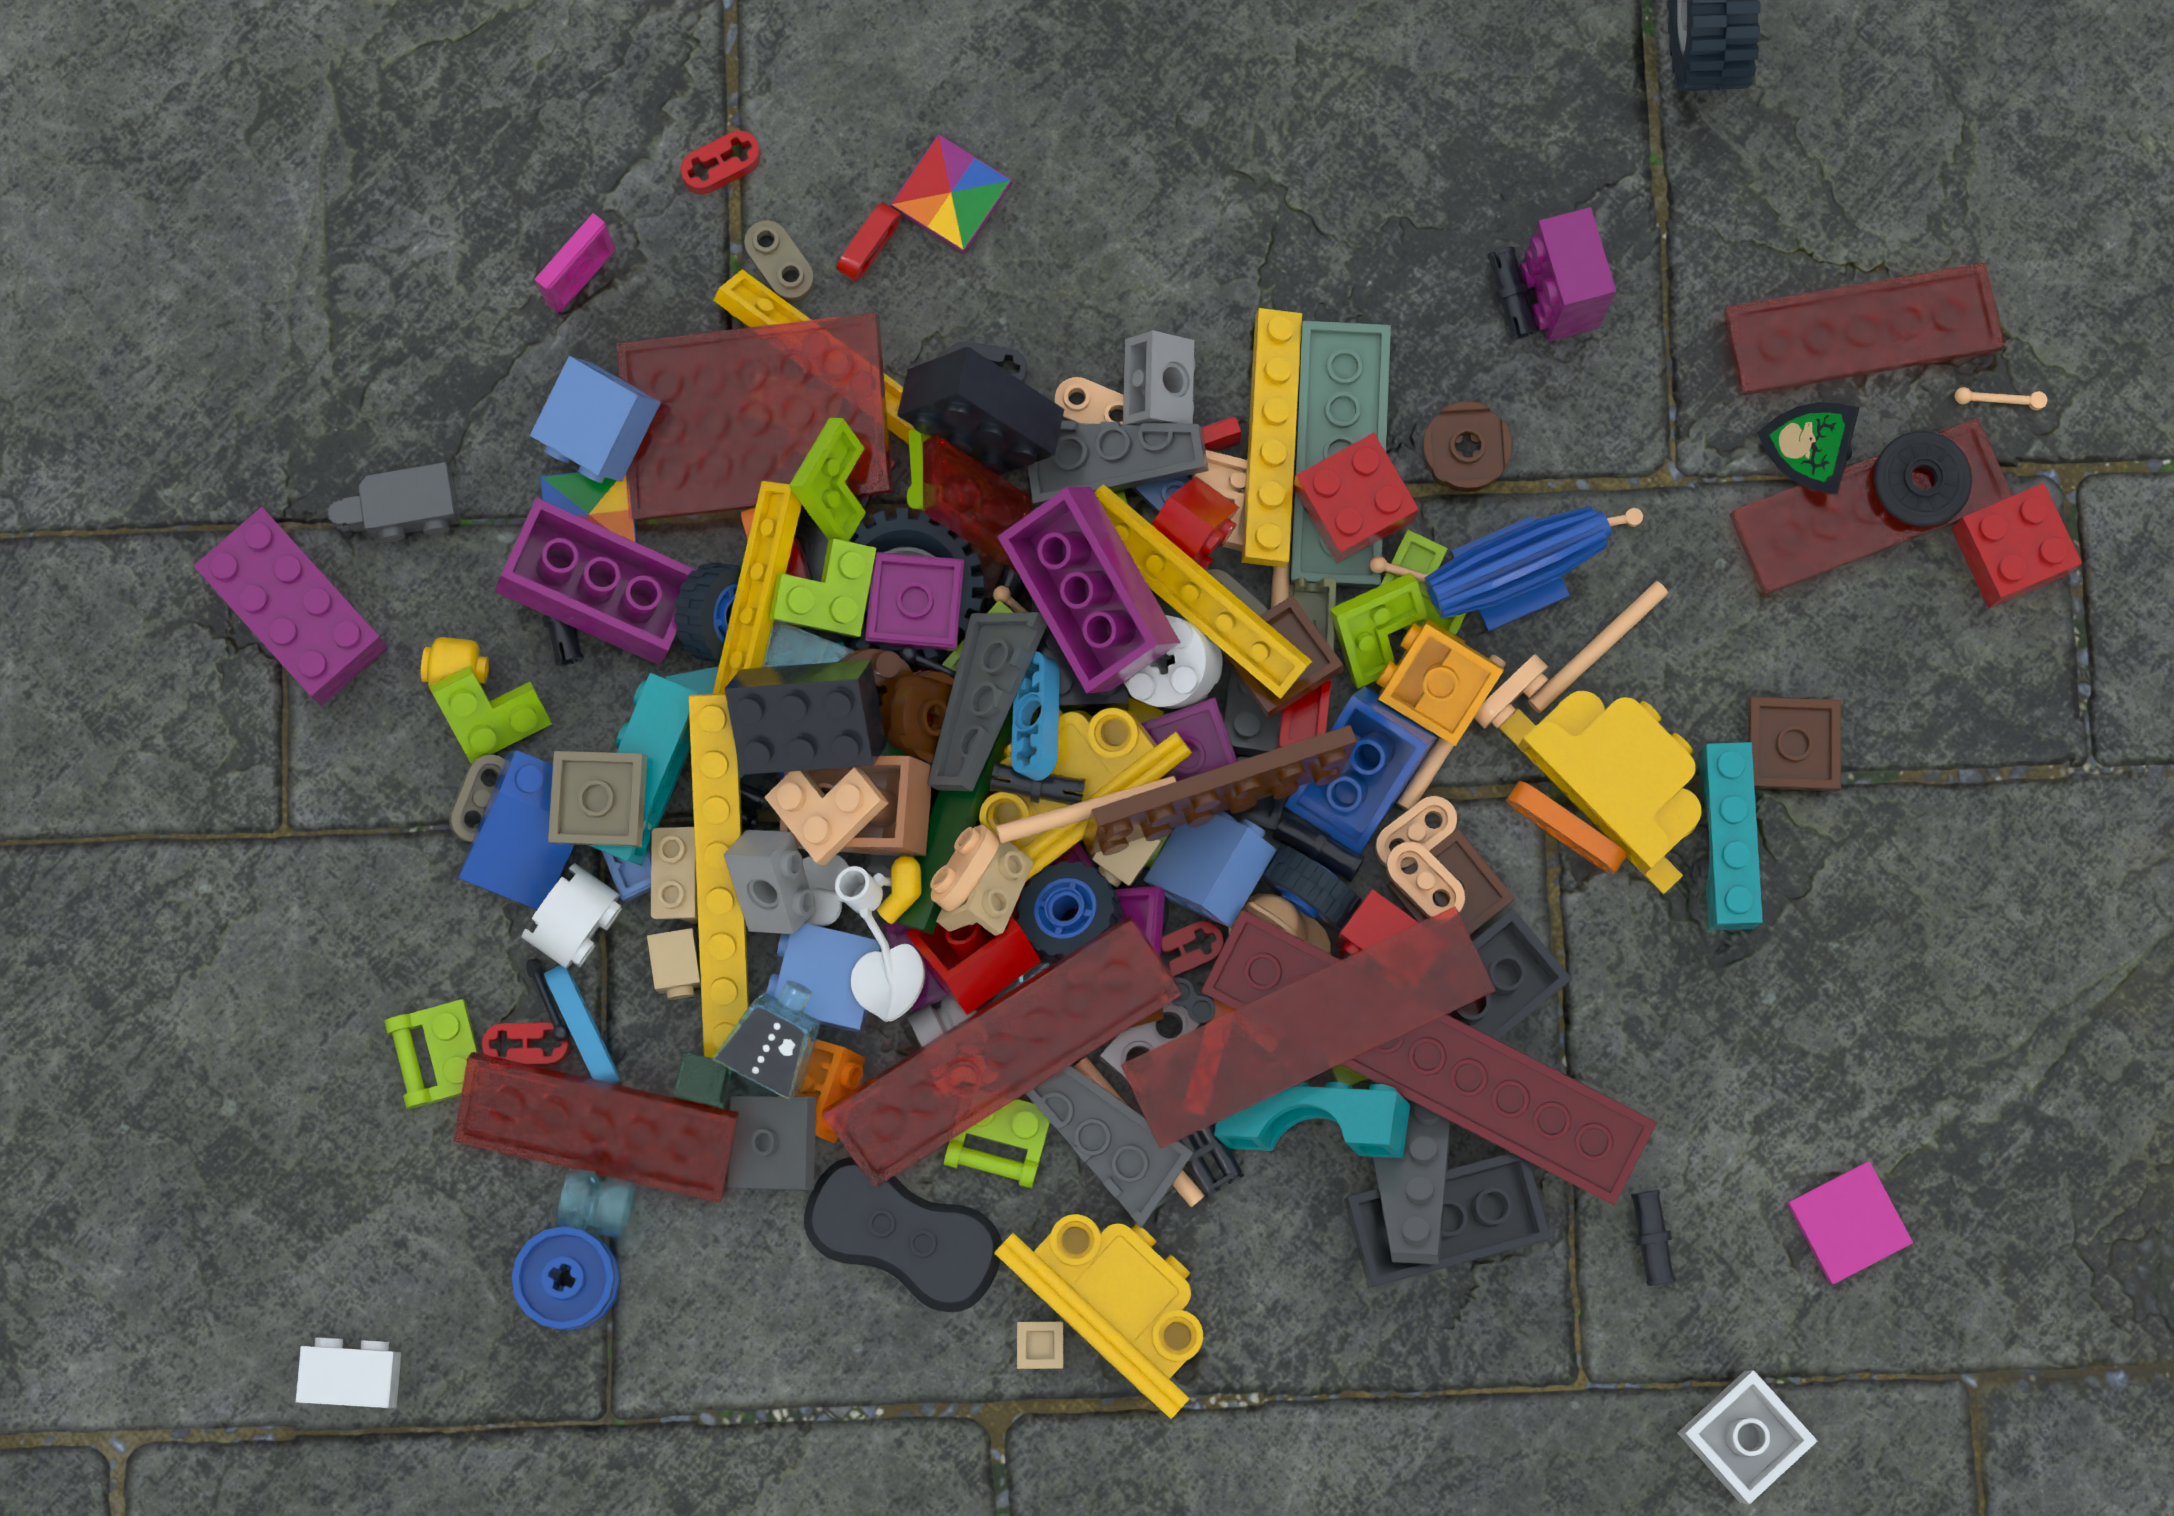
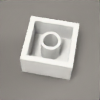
[1677,1370,1817,1504]

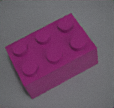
[1520,207,1617,342]

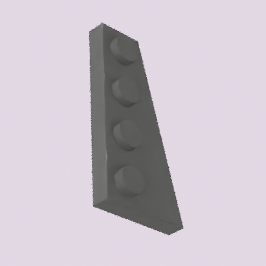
[1027,421,1209,508]
[927,612,1047,791]
[1018,1047,1195,1228]
[1373,1096,1452,1264]

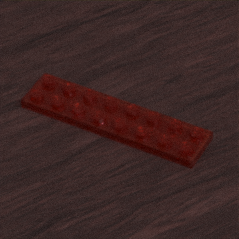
[1121,906,1496,1149]
[822,915,1182,1188]

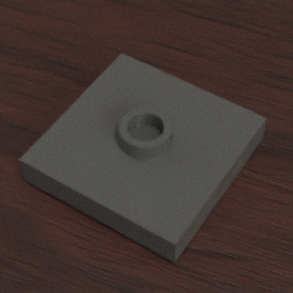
[728,1096,816,1190]

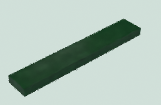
[894,702,1013,935]

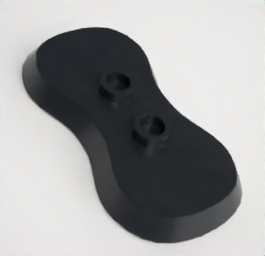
[804,1157,1002,1312]

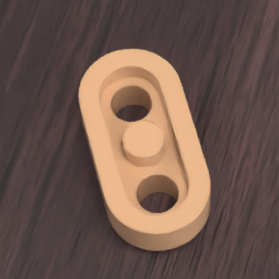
[1055,377,1124,424]
[1474,654,1548,729]
[1375,796,1457,870]
[930,825,1000,912]
[1386,842,1465,922]

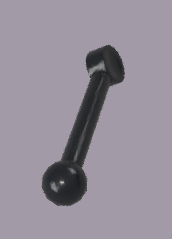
[899,646,956,679]
[526,958,570,1042]

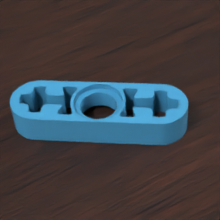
[1011,651,1060,781]
[544,965,621,1091]

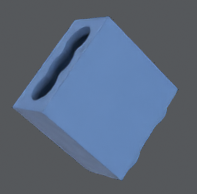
[530,356,661,483]
[1144,811,1277,928]
[766,923,881,1035]

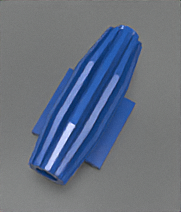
[1424,506,1612,632]

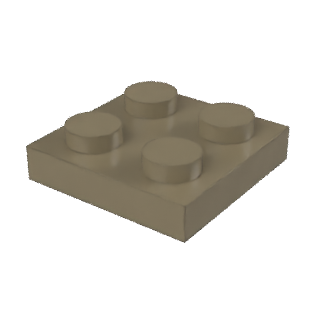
[548,751,648,847]

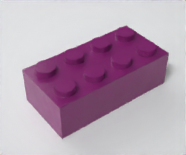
[997,487,1181,694]
[494,498,696,666]
[194,507,388,706]

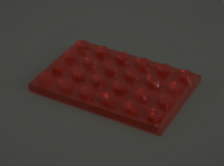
[617,313,893,521]

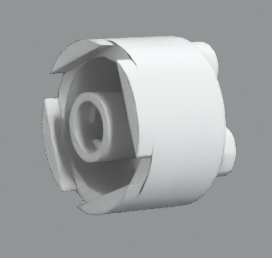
[1124,615,1223,709]
[521,863,622,969]

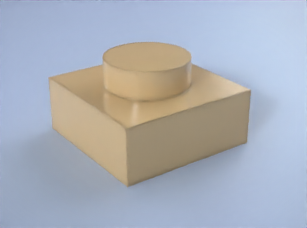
[1017,1322,1063,1369]

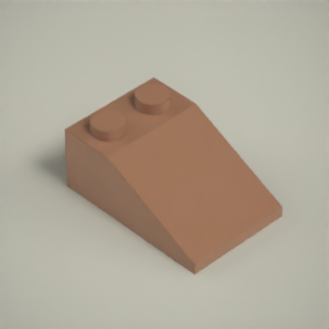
[780,756,932,856]

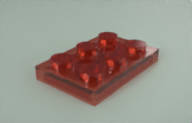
[923,434,1030,573]

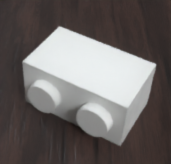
[296,1338,401,1408]

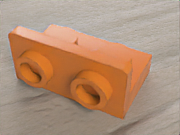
[778,1035,865,1143]

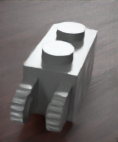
[327,462,461,542]

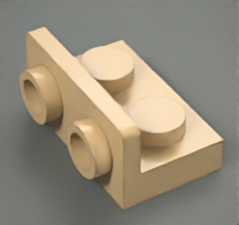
[651,827,698,925]
[936,842,1033,935]

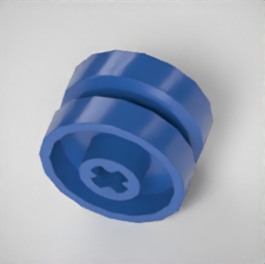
[511,1226,621,1331]

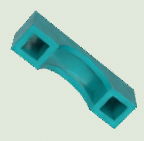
[1698,742,1763,931]
[1214,1078,1410,1158]

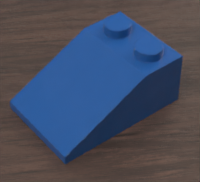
[1285,686,1438,855]
[458,750,574,910]

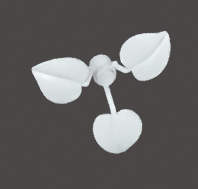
[802,855,925,1022]

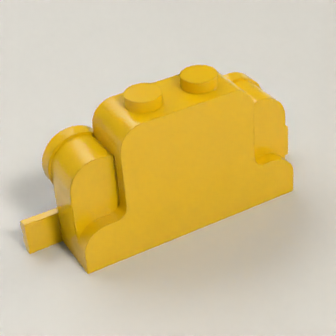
[1499,691,1701,895]
[979,708,1193,882]
[994,1214,1203,1419]

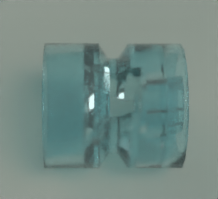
[557,1167,635,1239]

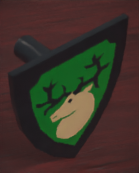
[1757,402,1860,495]

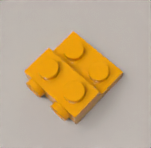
[1376,618,1504,746]

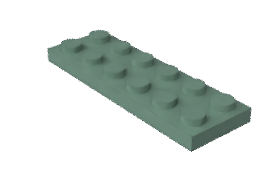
[1290,321,1391,588]

